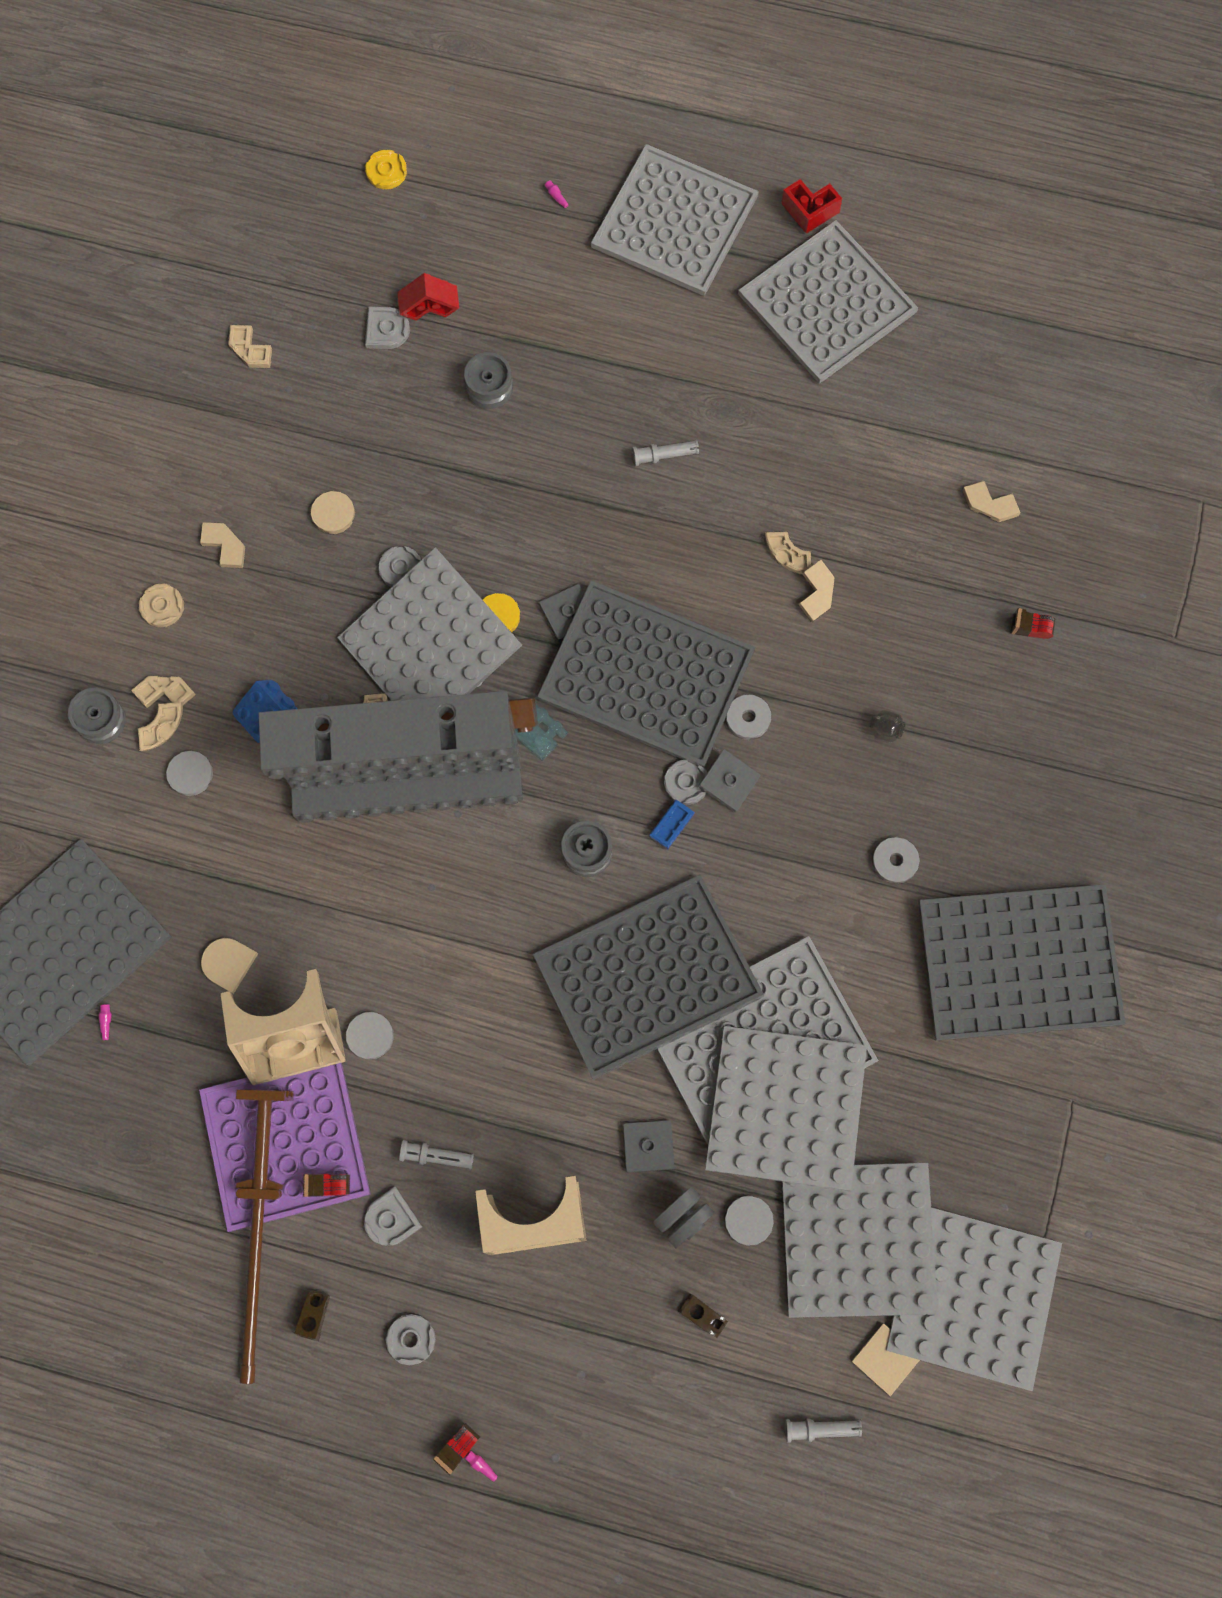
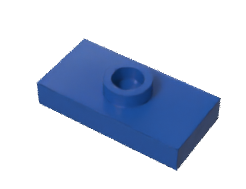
[649,799,695,850]

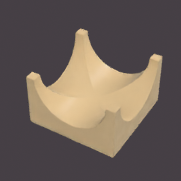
[221,969,346,1085]
[475,1176,587,1255]

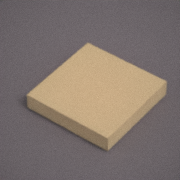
[852,1323,920,1396]

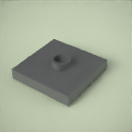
[539,584,584,642]
[698,749,761,813]
[623,1120,675,1173]

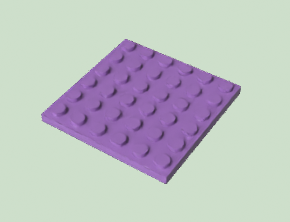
[199,1063,371,1232]

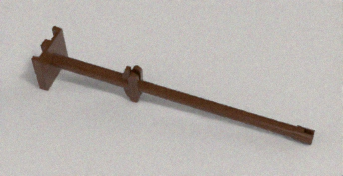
[236,1089,294,1384]

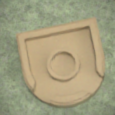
[201,938,258,994]

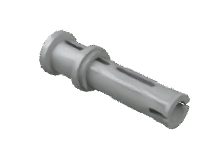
[632,440,699,466]
[399,1140,474,1169]
[785,1418,862,1443]

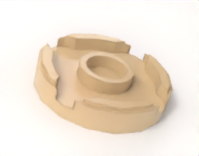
[311,491,355,534]
[139,584,184,627]

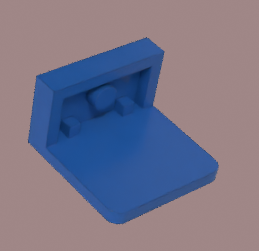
[233,680,297,743]

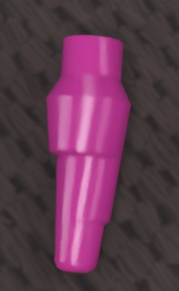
[545,180,568,208]
[98,1005,112,1040]
[464,1451,497,1482]

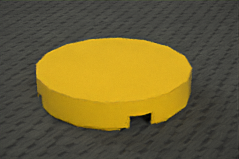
[365,150,407,190]
[483,593,520,632]

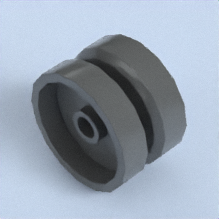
[464,352,513,409]
[68,687,126,744]
[561,821,612,877]
[653,1187,715,1249]

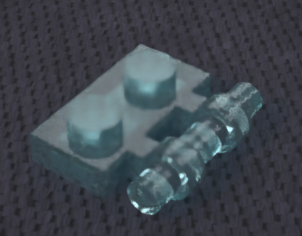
[515,705,568,761]

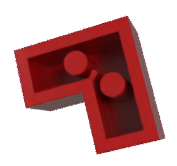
[782,179,842,234]
[398,273,459,321]

